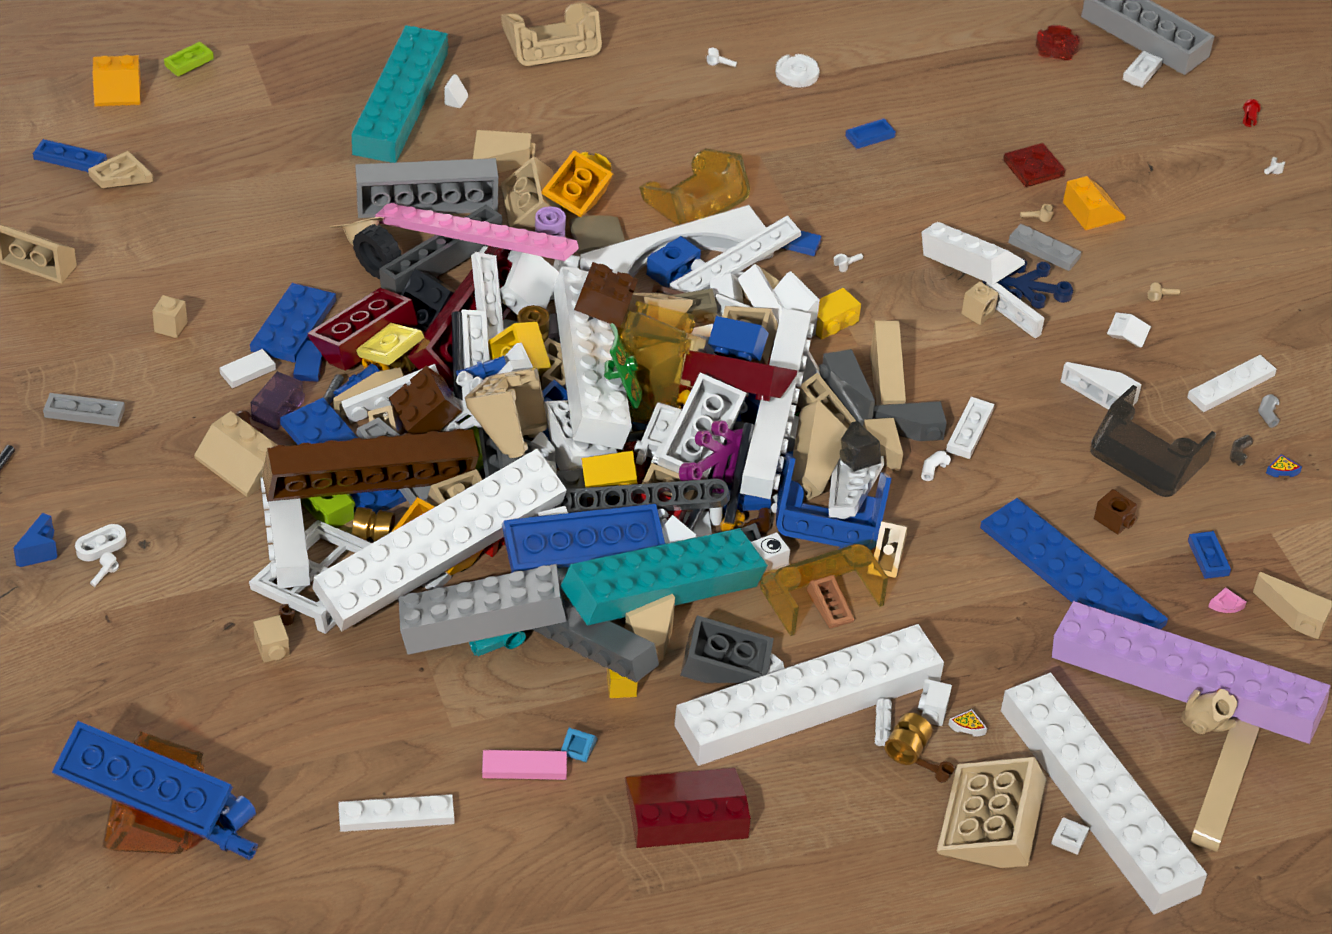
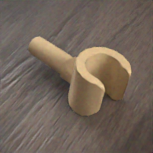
[1020,204,1054,222]
[1148,283,1180,301]

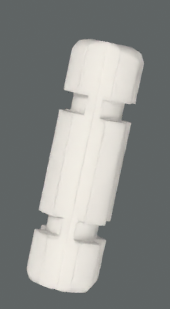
[875,698,892,746]

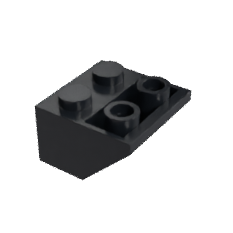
[401,269,456,332]

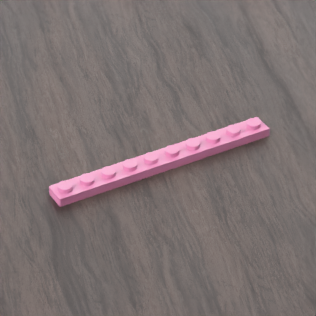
[375,203,579,261]

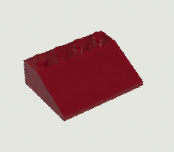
[625,768,751,848]

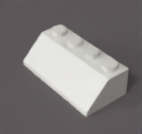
[922,222,1025,285]

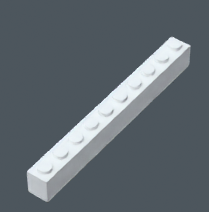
[740,308,814,499]

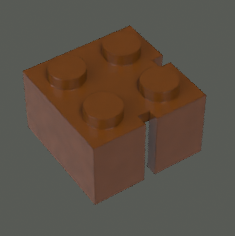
[574,262,638,328]
[389,365,462,435]

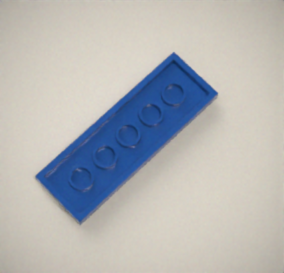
[280,398,407,514]
[502,504,665,573]
[52,721,233,839]

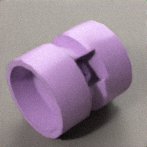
[535,206,566,237]

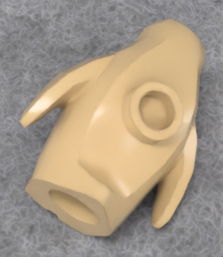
[1181,689,1238,734]

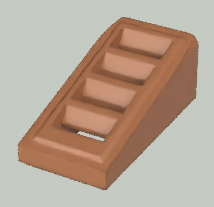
[806,575,854,629]

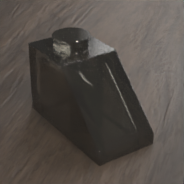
[840,421,881,471]

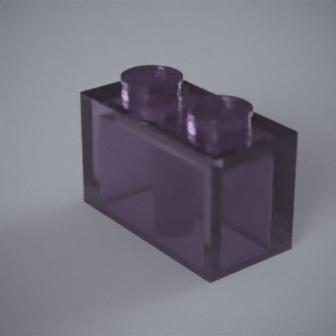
[250,371,305,430]

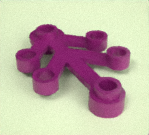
[679,421,743,494]

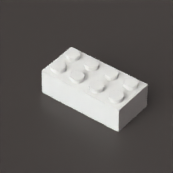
[657,373,747,480]

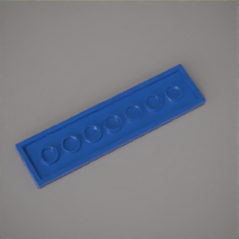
[980,498,1168,630]

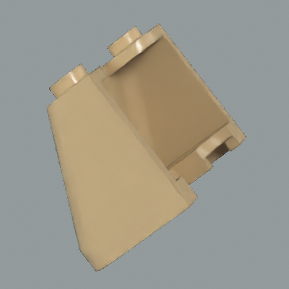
[501,2,602,66]
[465,368,548,458]

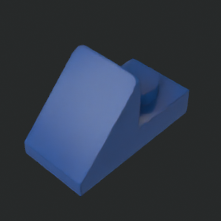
[13,513,58,567]

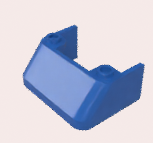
[776,453,892,552]

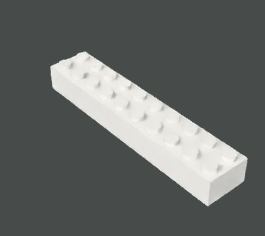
[553,266,632,450]
[313,449,567,631]
[675,624,944,766]
[1001,673,1207,914]

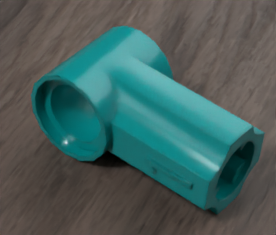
[469,631,526,657]

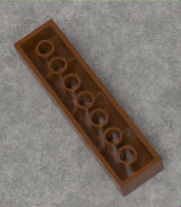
[262,429,479,502]

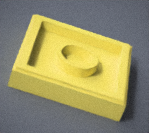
[356,323,424,365]

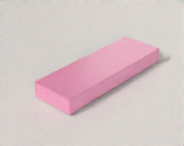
[482,750,567,780]

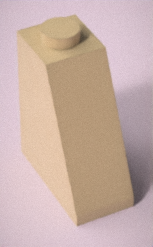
[473,130,535,173]

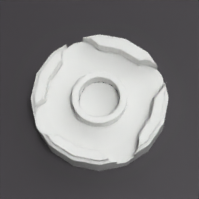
[776,54,819,87]

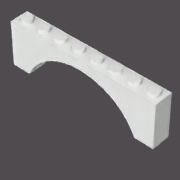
[580,205,774,277]

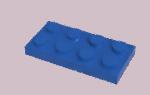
[250,283,337,363]

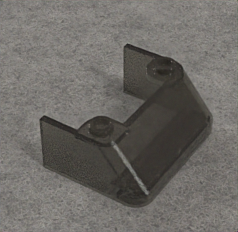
[1090,385,1216,497]

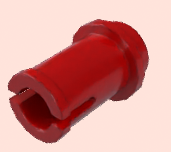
[1242,99,1261,127]

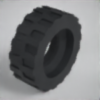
[353,224,402,279]

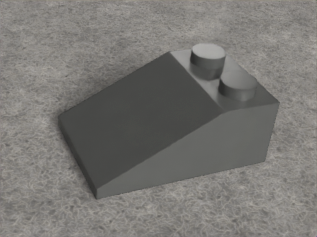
[819,349,875,429]
[680,615,774,683]

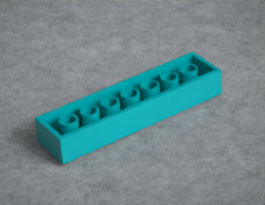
[351,25,448,163]
[560,528,768,626]

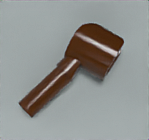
[279,604,295,625]
[915,758,954,783]

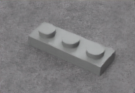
[1008,224,1081,271]
[43,393,125,427]

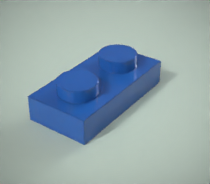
[1188,531,1231,579]

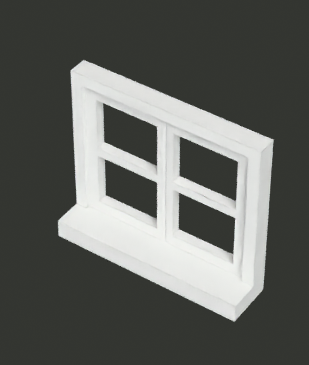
[249,520,372,634]

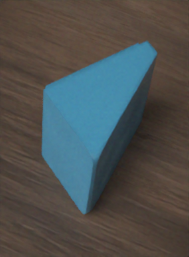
[561,728,597,762]

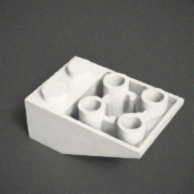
[544,400,618,476]

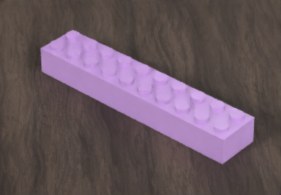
[1052,601,1331,744]

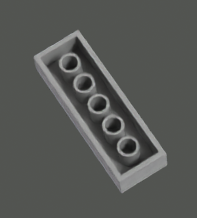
[1081,0,1214,75]
[355,158,498,218]
[399,564,567,655]

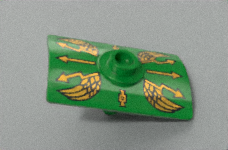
[604,323,642,409]

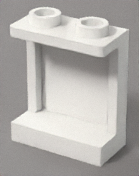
[500,251,559,315]

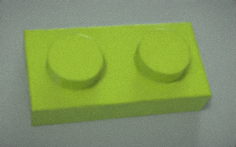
[164,41,214,77]

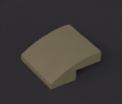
[569,215,625,254]
[671,288,718,335]

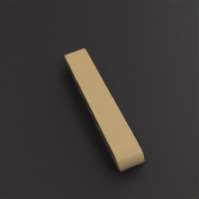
[1190,717,1260,852]

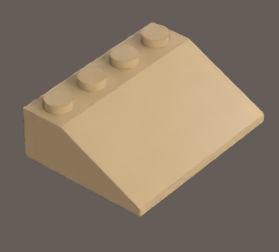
[937,757,1046,868]

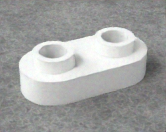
[75,524,127,561]

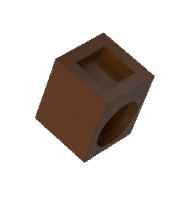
[1094,489,1137,535]

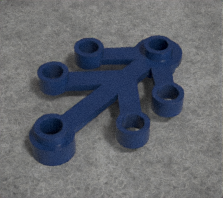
[982,258,1073,309]

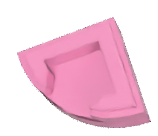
[1209,588,1246,613]

